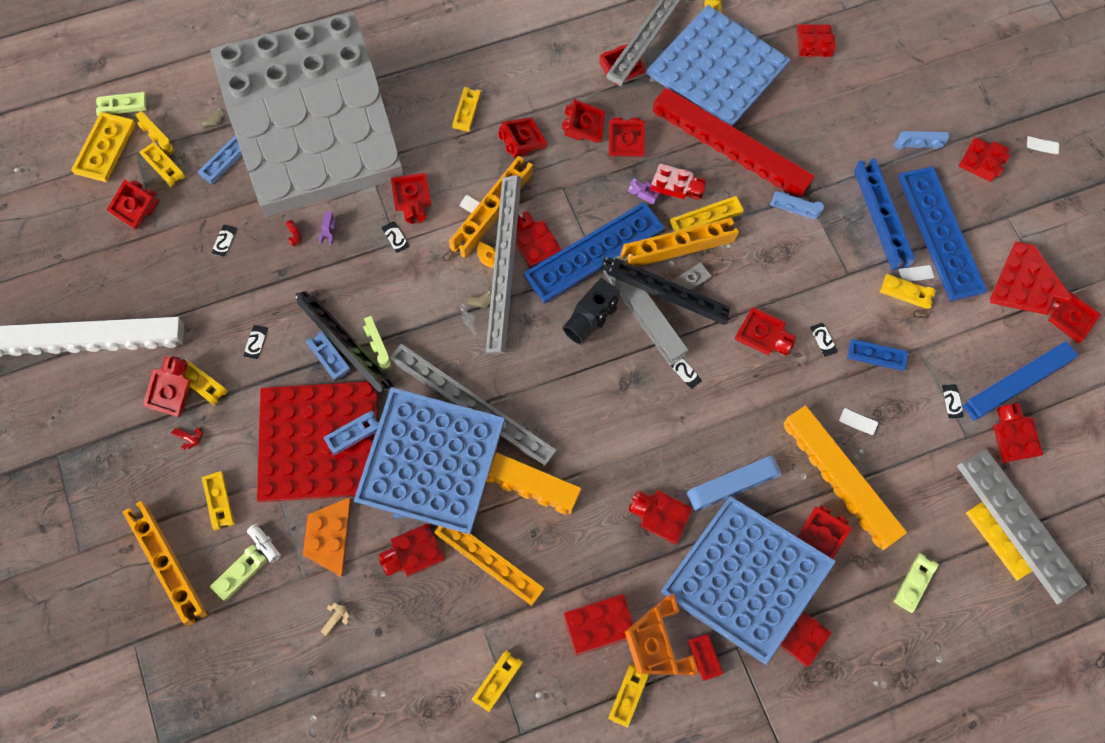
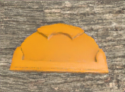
[477,241,496,268]

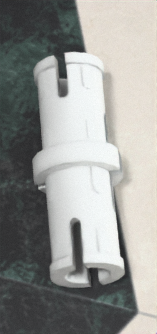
[247,524,281,563]

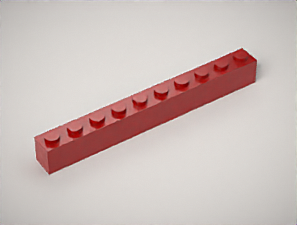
[652,87,815,198]

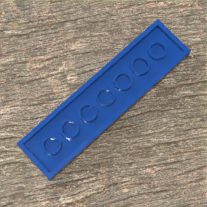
[898,166,987,302]
[524,202,665,304]

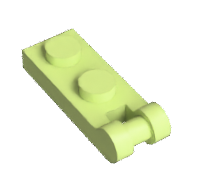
[96,92,147,116]
[363,316,391,370]
[210,545,268,602]
[893,553,939,613]

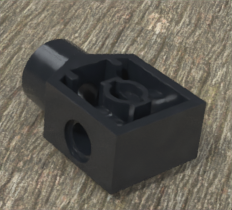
[562,277,619,345]

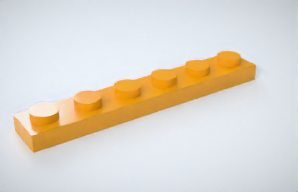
[434,526,544,606]

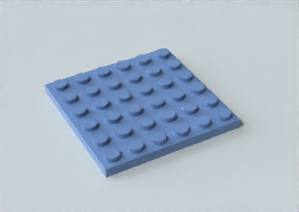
[646,5,790,127]
[354,387,505,535]
[661,496,836,666]

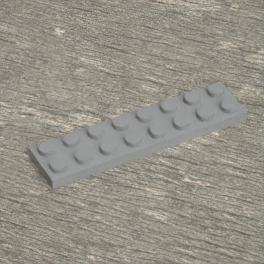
[957,449,1087,604]

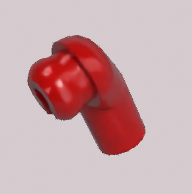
[286,220,301,247]

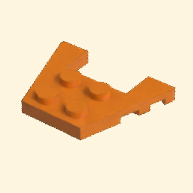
[625,594,699,675]

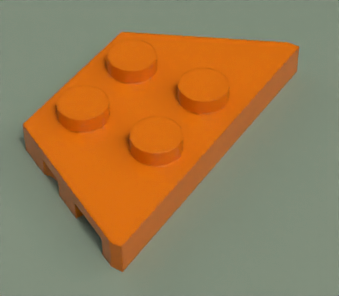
[303,498,351,577]

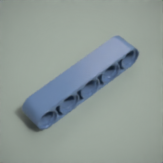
[687,455,782,511]

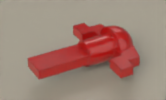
[171,427,203,451]

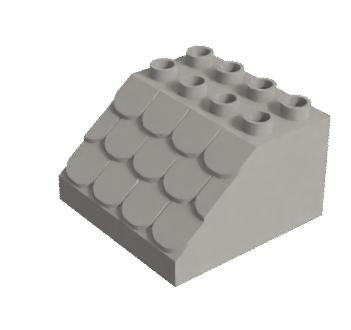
[210,12,404,217]

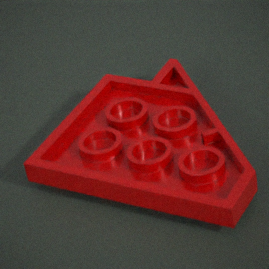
[990,241,1072,315]

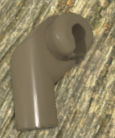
[201,108,225,128]
[468,290,492,308]

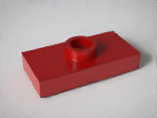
[688,633,723,682]

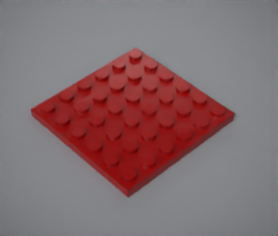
[257,382,378,503]

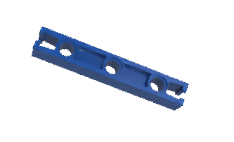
[854,158,915,271]
[963,341,1078,421]

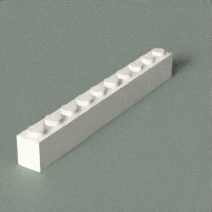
[0,317,184,357]

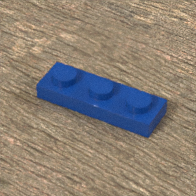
[847,339,908,371]

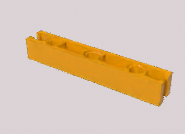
[449,156,533,258]
[620,217,739,267]
[123,501,208,627]

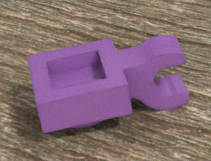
[628,179,661,204]
[319,211,337,246]

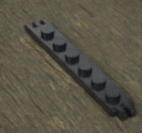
[601,257,730,325]
[295,291,395,392]

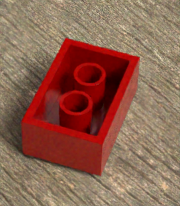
[563,594,633,657]

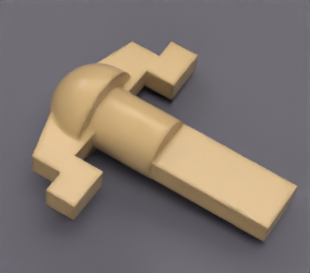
[321,603,350,636]

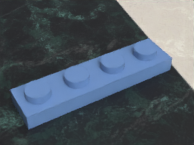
[198,135,242,185]

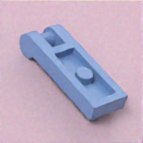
[894,131,949,150]
[770,191,824,219]
[305,331,351,381]
[323,411,379,456]

